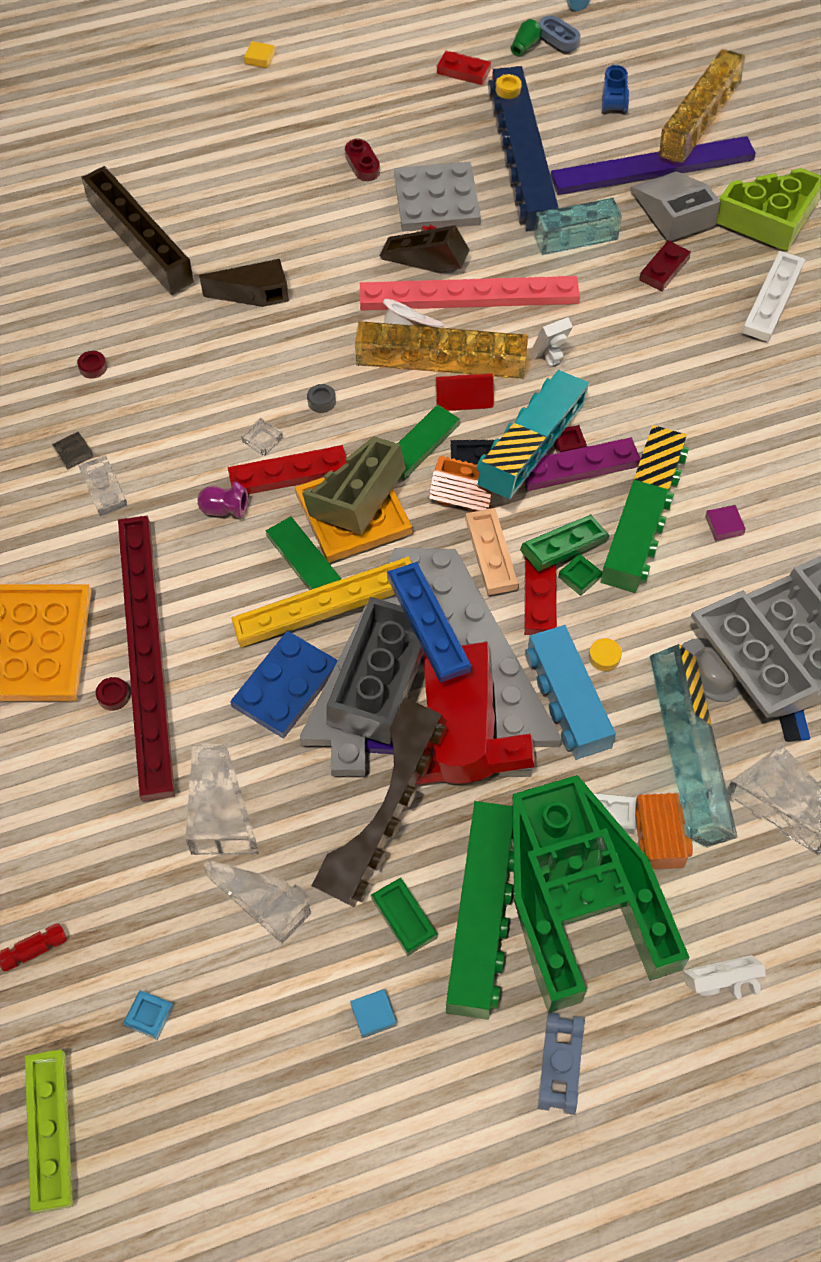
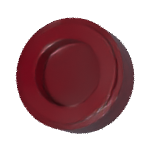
[77,351,107,379]
[95,677,130,711]

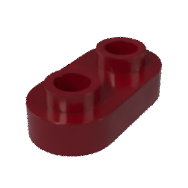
[345,138,380,181]

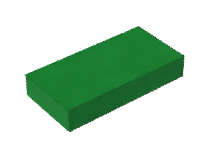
[371,877,438,957]

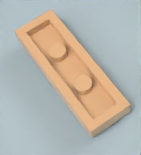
[465,508,518,596]

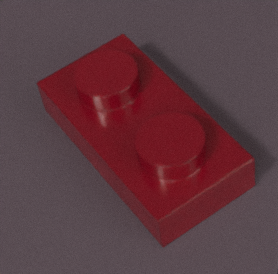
[639,240,691,292]

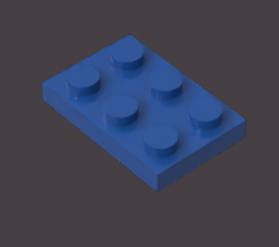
[230,630,338,739]

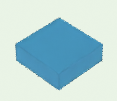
[350,989,397,1039]
[123,990,174,1040]

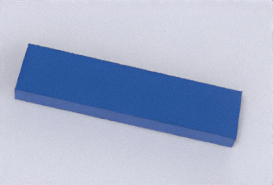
[387,562,472,683]

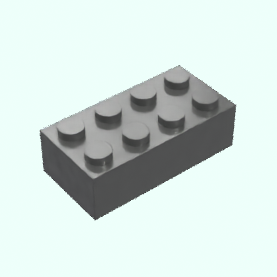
[326,597,424,744]

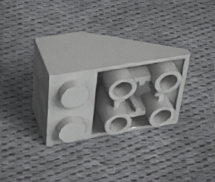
[630,171,721,241]

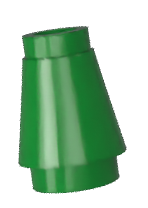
[510,19,542,57]

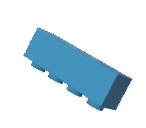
[525,625,616,760]

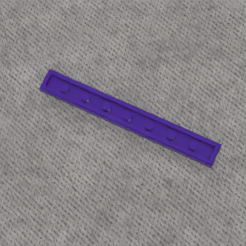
[551,136,756,195]

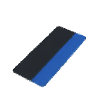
[779,710,810,742]

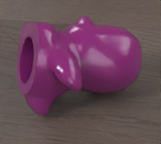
[197,481,248,518]

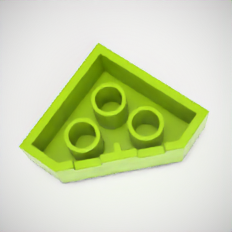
[716,168,821,252]

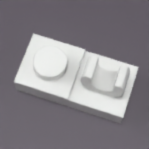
[530,317,573,367]
[683,955,766,999]

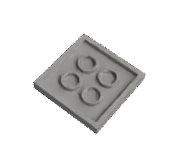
[394,162,481,232]

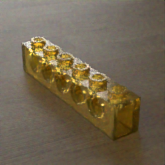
[659,49,745,163]
[355,321,528,379]

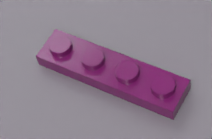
[524,437,641,492]

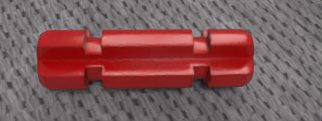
[0,923,67,971]

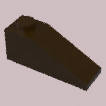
[379,225,470,272]

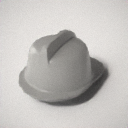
[676,638,744,702]

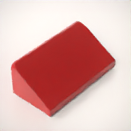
[435,373,494,411]

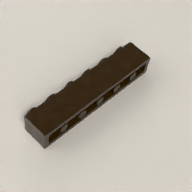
[81,166,194,295]

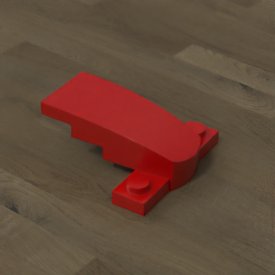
[415,641,535,785]

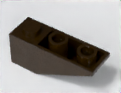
[199,259,289,307]

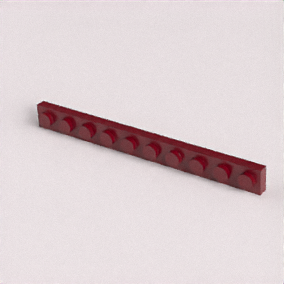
[118,515,175,802]

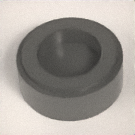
[307,384,336,413]

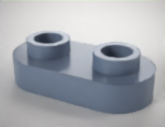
[539,16,581,52]

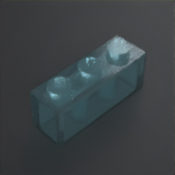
[534,198,622,255]

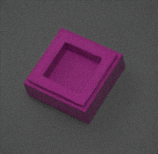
[705,505,746,541]

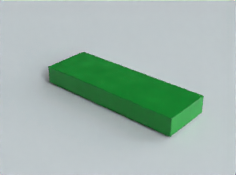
[397,404,460,480]
[520,514,609,571]
[265,516,341,590]

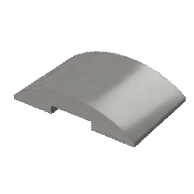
[691,556,821,718]

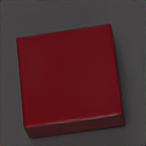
[553,425,588,453]

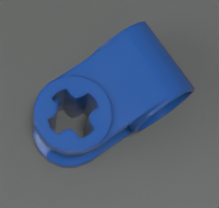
[601,65,629,113]

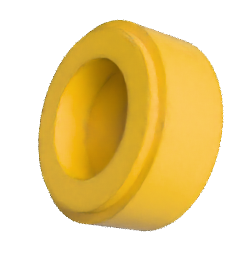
[496,74,521,99]
[589,638,622,671]

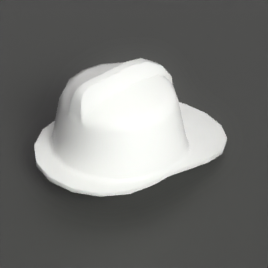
[383,299,445,342]

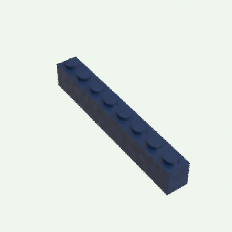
[488,66,559,232]

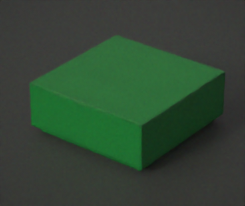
[558,554,602,596]

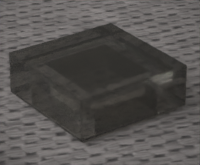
[52,431,93,470]

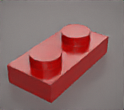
[437,50,491,86]

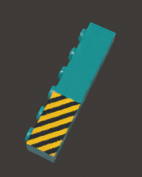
[476,370,589,499]

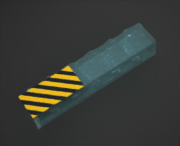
[650,644,738,848]

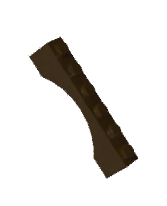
[311,697,447,907]

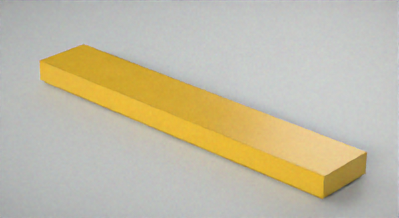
[231,556,412,648]

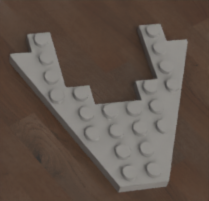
[300,548,561,777]

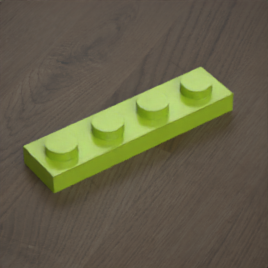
[25,1049,73,1214]

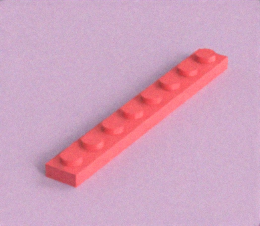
[360,276,580,311]

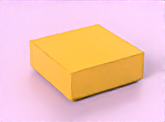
[244,41,275,68]

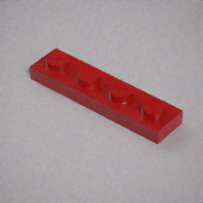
[227,445,346,495]

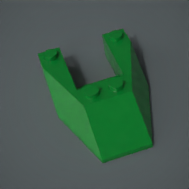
[512,775,690,1013]

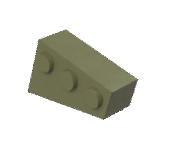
[302,436,406,534]

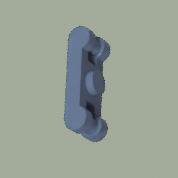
[538,1012,585,1115]

